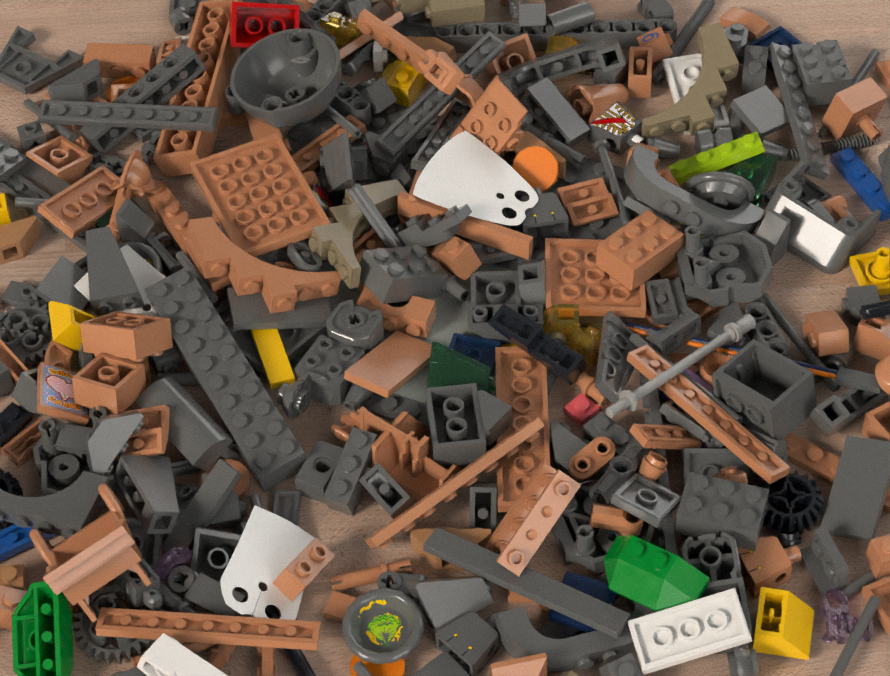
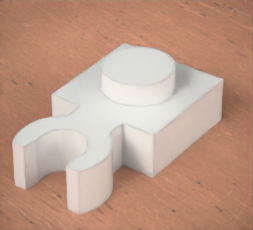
[373,41,388,72]

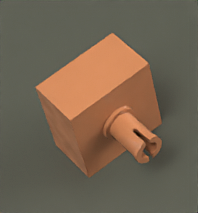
[821,77,888,141]
[72,353,146,416]

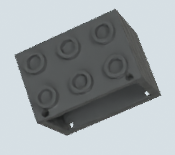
[711,339,817,440]

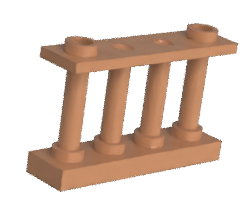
[483,461,581,577]

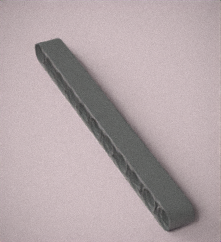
[434,19,677,53]

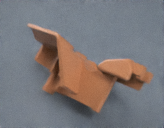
[418,49,529,155]
[331,406,469,522]

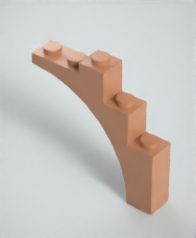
[187,217,341,314]

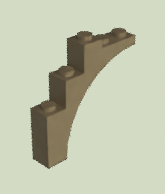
[371,0,485,27]
[641,22,739,139]
[309,179,407,289]

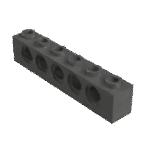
[79,43,206,154]

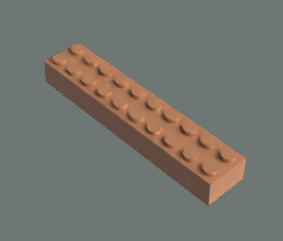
[153,0,243,178]

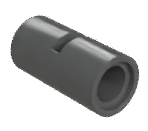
[546,1,595,36]

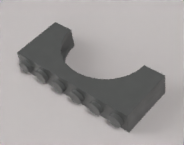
[0,471,111,539]

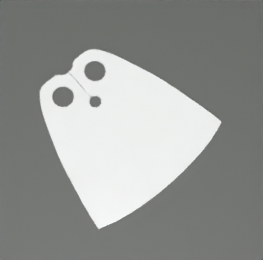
[413,130,538,226]

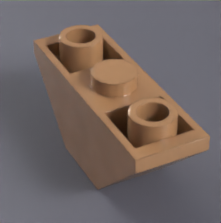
[0,215,41,265]
[410,527,491,571]

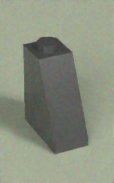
[406,576,494,633]

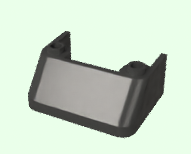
[759,161,881,274]

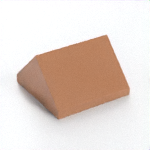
[26,135,93,185]

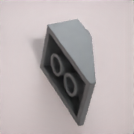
[319,132,356,198]

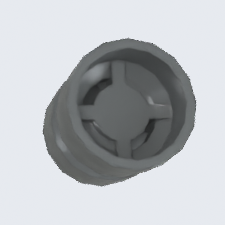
[695,126,733,154]

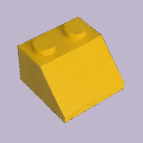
[378,59,427,107]

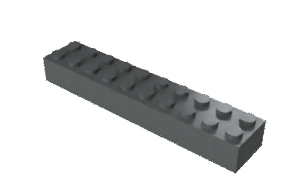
[144,266,307,492]

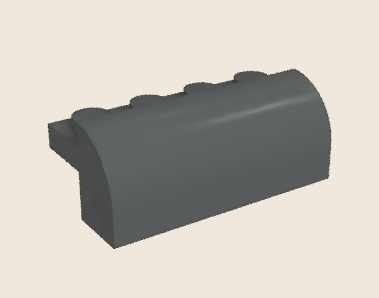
[134,377,240,471]

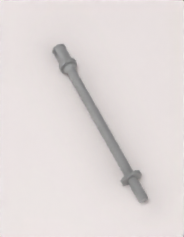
[606,314,756,418]

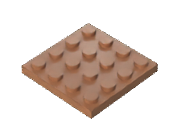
[545,238,646,318]

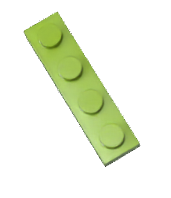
[669,131,765,185]

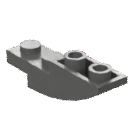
[392,204,472,247]

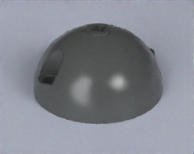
[230,28,342,128]

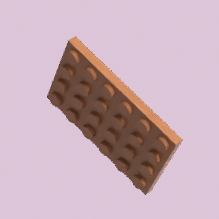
[189,133,331,257]

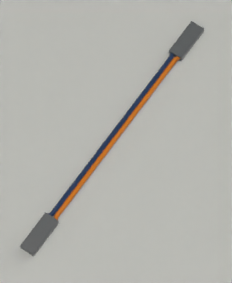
[575,316,882,394]

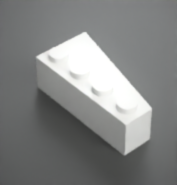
[137,633,228,676]

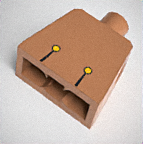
[737,536,802,599]

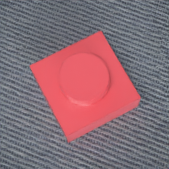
[564,393,600,427]

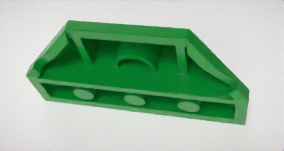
[604,535,710,612]
[11,581,74,676]

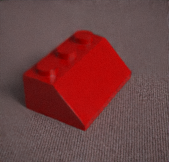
[229,2,300,48]

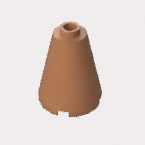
[564,83,629,127]

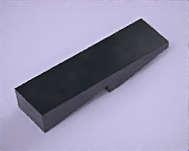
[488,304,587,386]

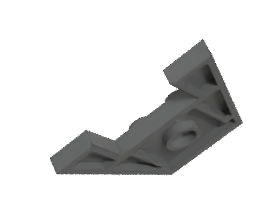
[0,26,84,95]

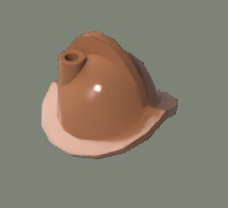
[110,150,155,198]

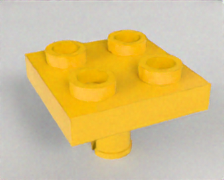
[849,247,890,296]

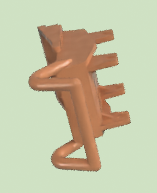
[29,483,152,623]

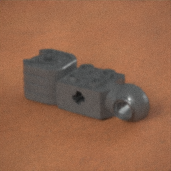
[277,300,384,420]
[681,531,759,676]

